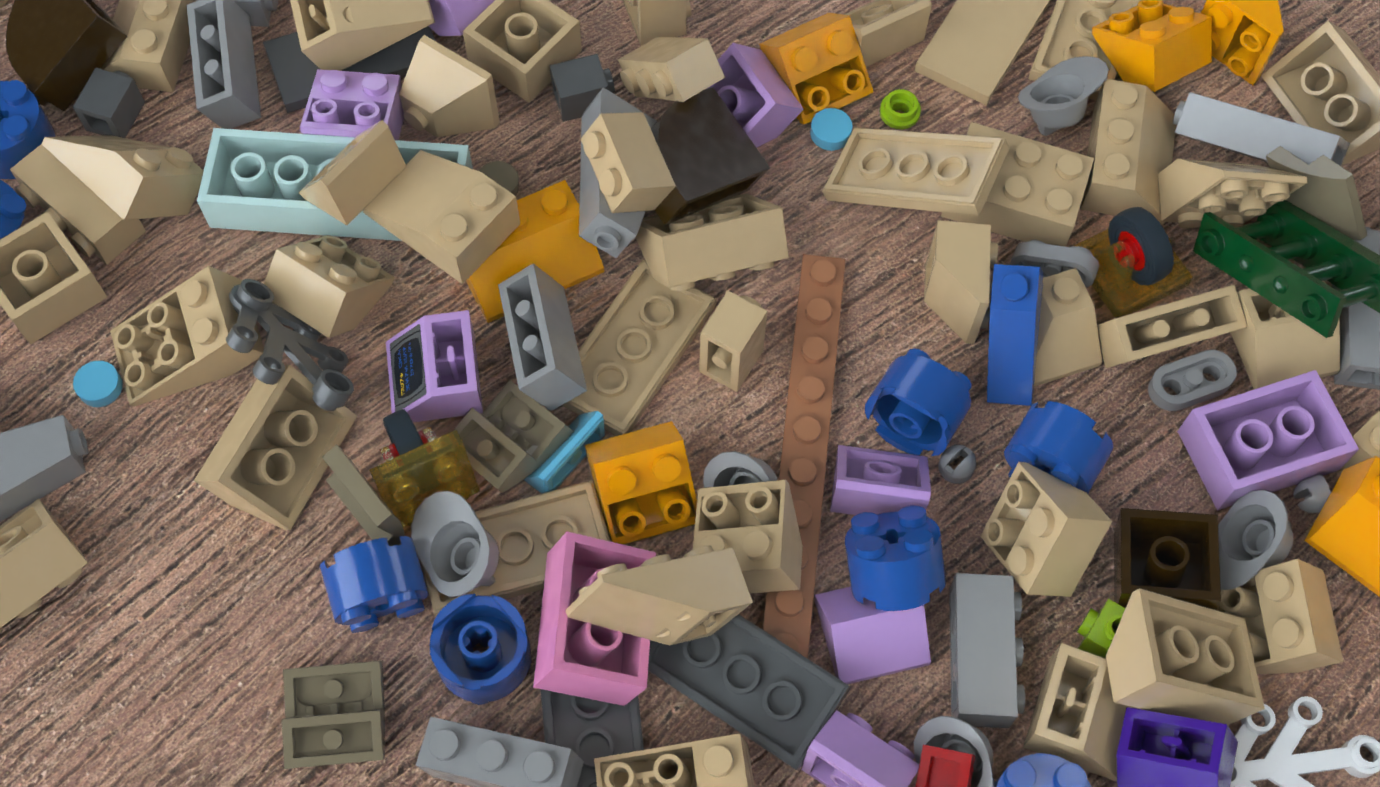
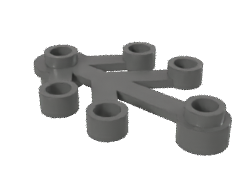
[226,279,354,411]

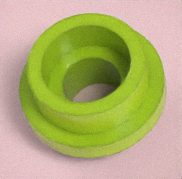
[879,89,921,130]

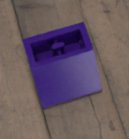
[1116,707,1238,787]

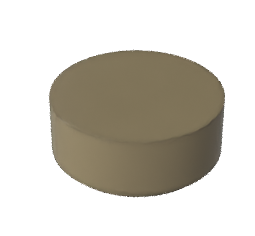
[479,161,519,196]

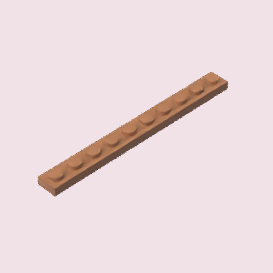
[762,254,846,659]

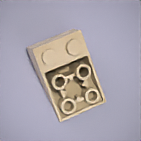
[290,0,435,71]
[1158,159,1307,228]
[110,266,264,407]
[565,545,753,646]
[594,733,755,787]

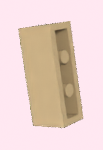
[618,37,725,102]
[10,144,146,265]
[1097,284,1248,368]

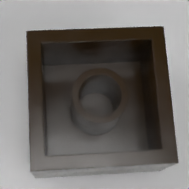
[1114,508,1221,611]

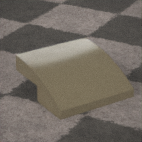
[1266,146,1367,240]
[444,380,574,493]
[322,444,405,546]
[282,660,385,769]

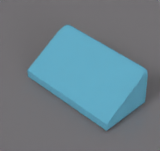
[524,411,605,494]

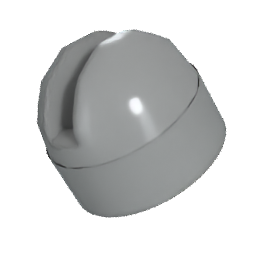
[938,444,976,484]
[1293,474,1331,513]

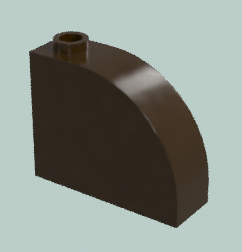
[6,0,127,112]
[651,87,770,225]

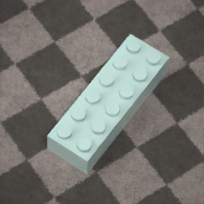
[197,128,473,241]

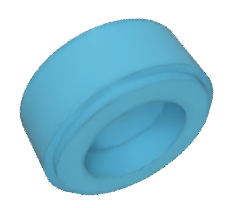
[810,108,853,151]
[73,361,123,407]

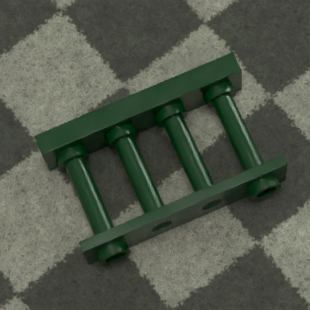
[1193,200,1380,338]

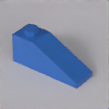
[987,264,1044,406]

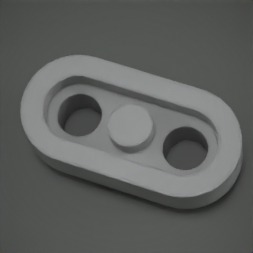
[1010,240,1099,287]
[1148,350,1237,411]

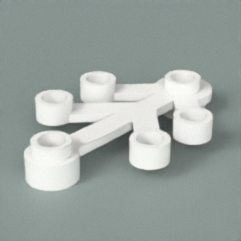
[1230,696,1380,787]

